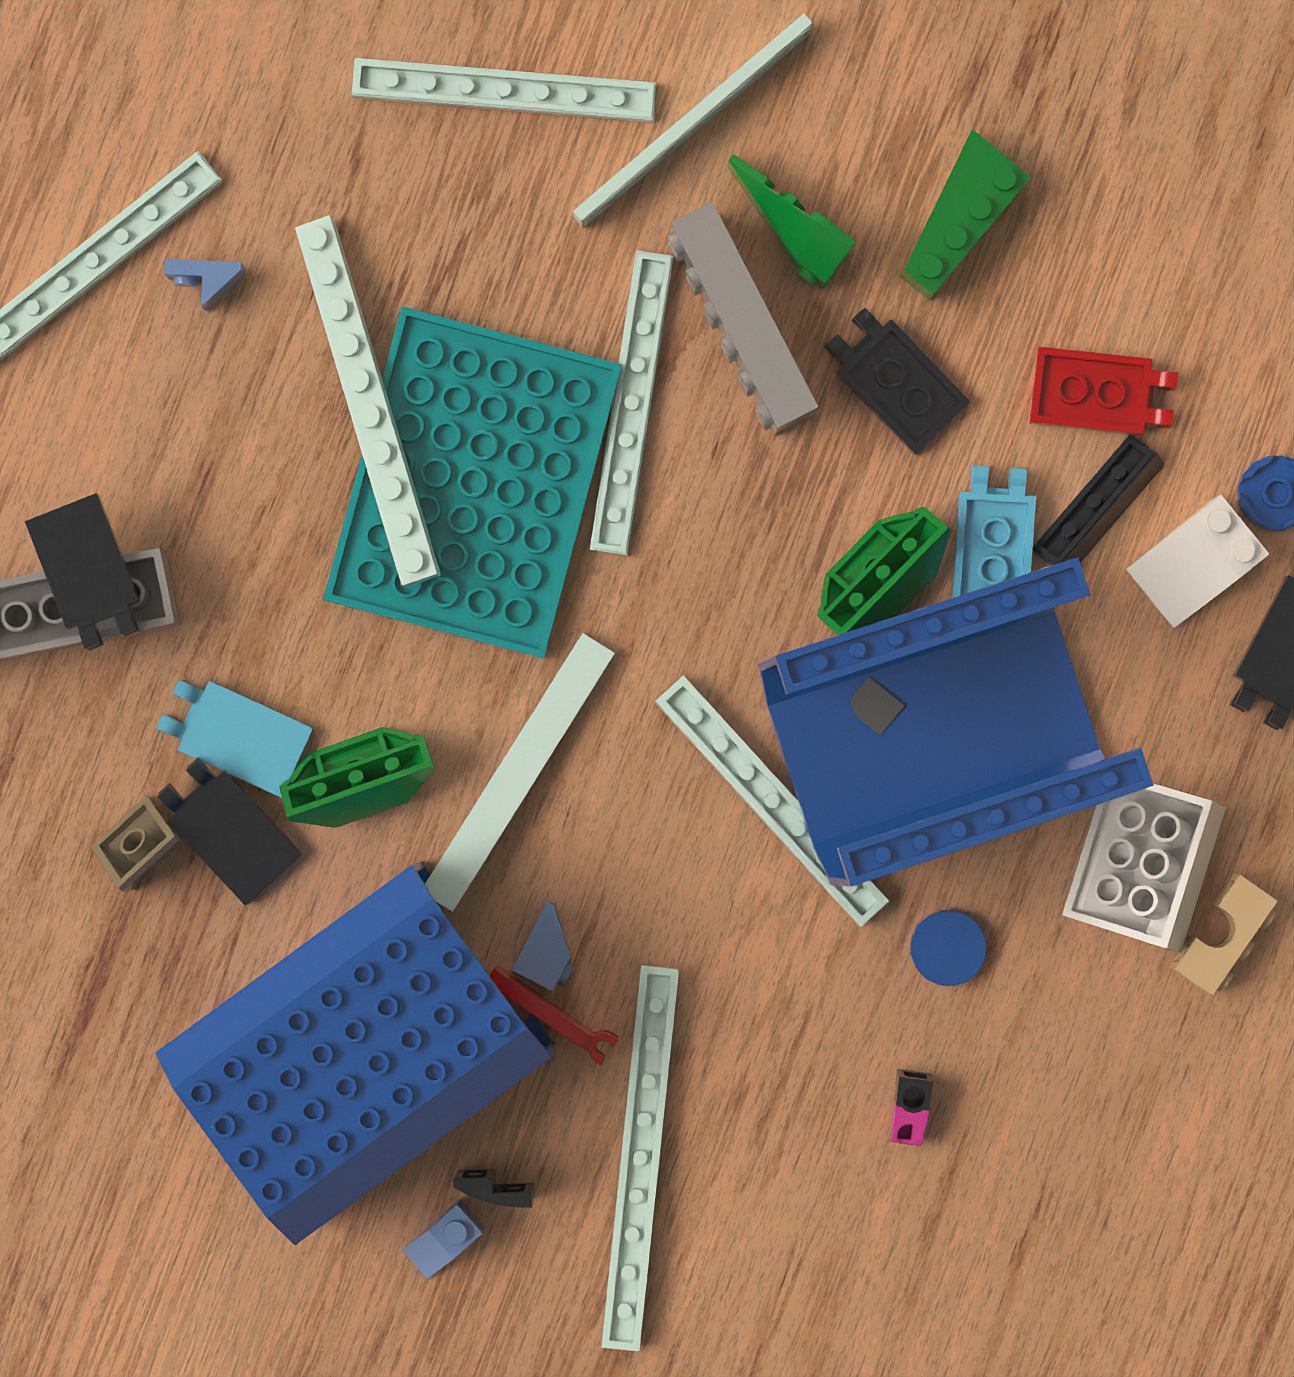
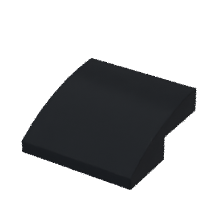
[453,1169,535,1208]

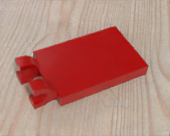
[1029,347,1178,436]
[489,964,619,1066]

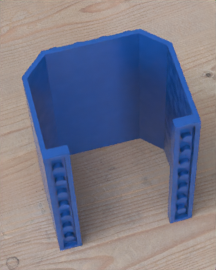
[758,557,1154,887]
[155,861,556,1245]

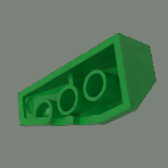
[728,154,856,289]

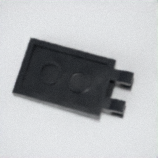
[824,308,970,455]
[24,493,141,651]
[1230,575,1294,730]
[157,757,302,906]

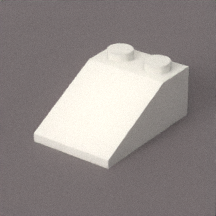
[1125,495,1269,628]

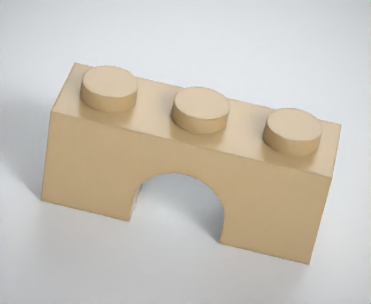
[1169,874,1278,996]

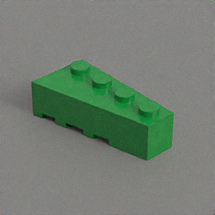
[901,129,1031,301]

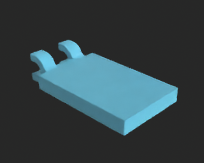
[951,465,1036,598]
[156,680,314,797]

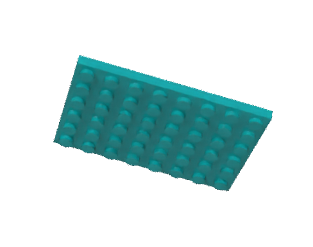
[323,306,622,659]

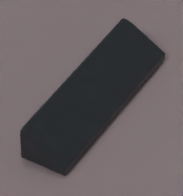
[1033,435,1164,566]

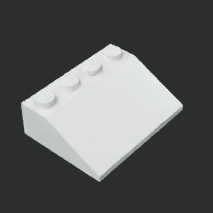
[1062,784,1226,953]

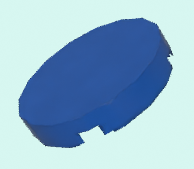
[1237,455,1294,531]
[910,910,986,986]

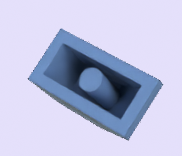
[512,901,574,991]
[402,1199,485,1279]

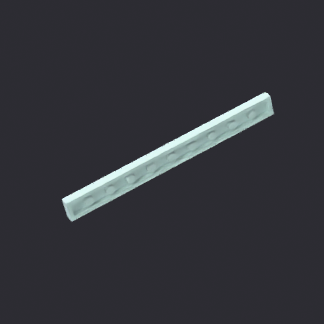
[295,215,441,587]
[601,965,679,1351]

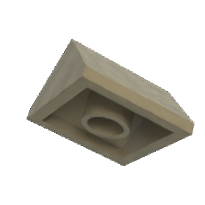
[90,795,184,892]

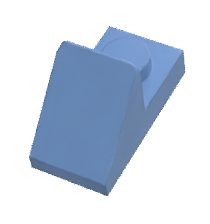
[164,259,246,311]

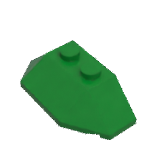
[817,507,951,635]
[279,727,435,828]

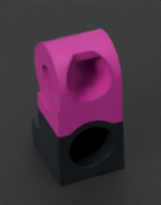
[890,1069,933,1146]

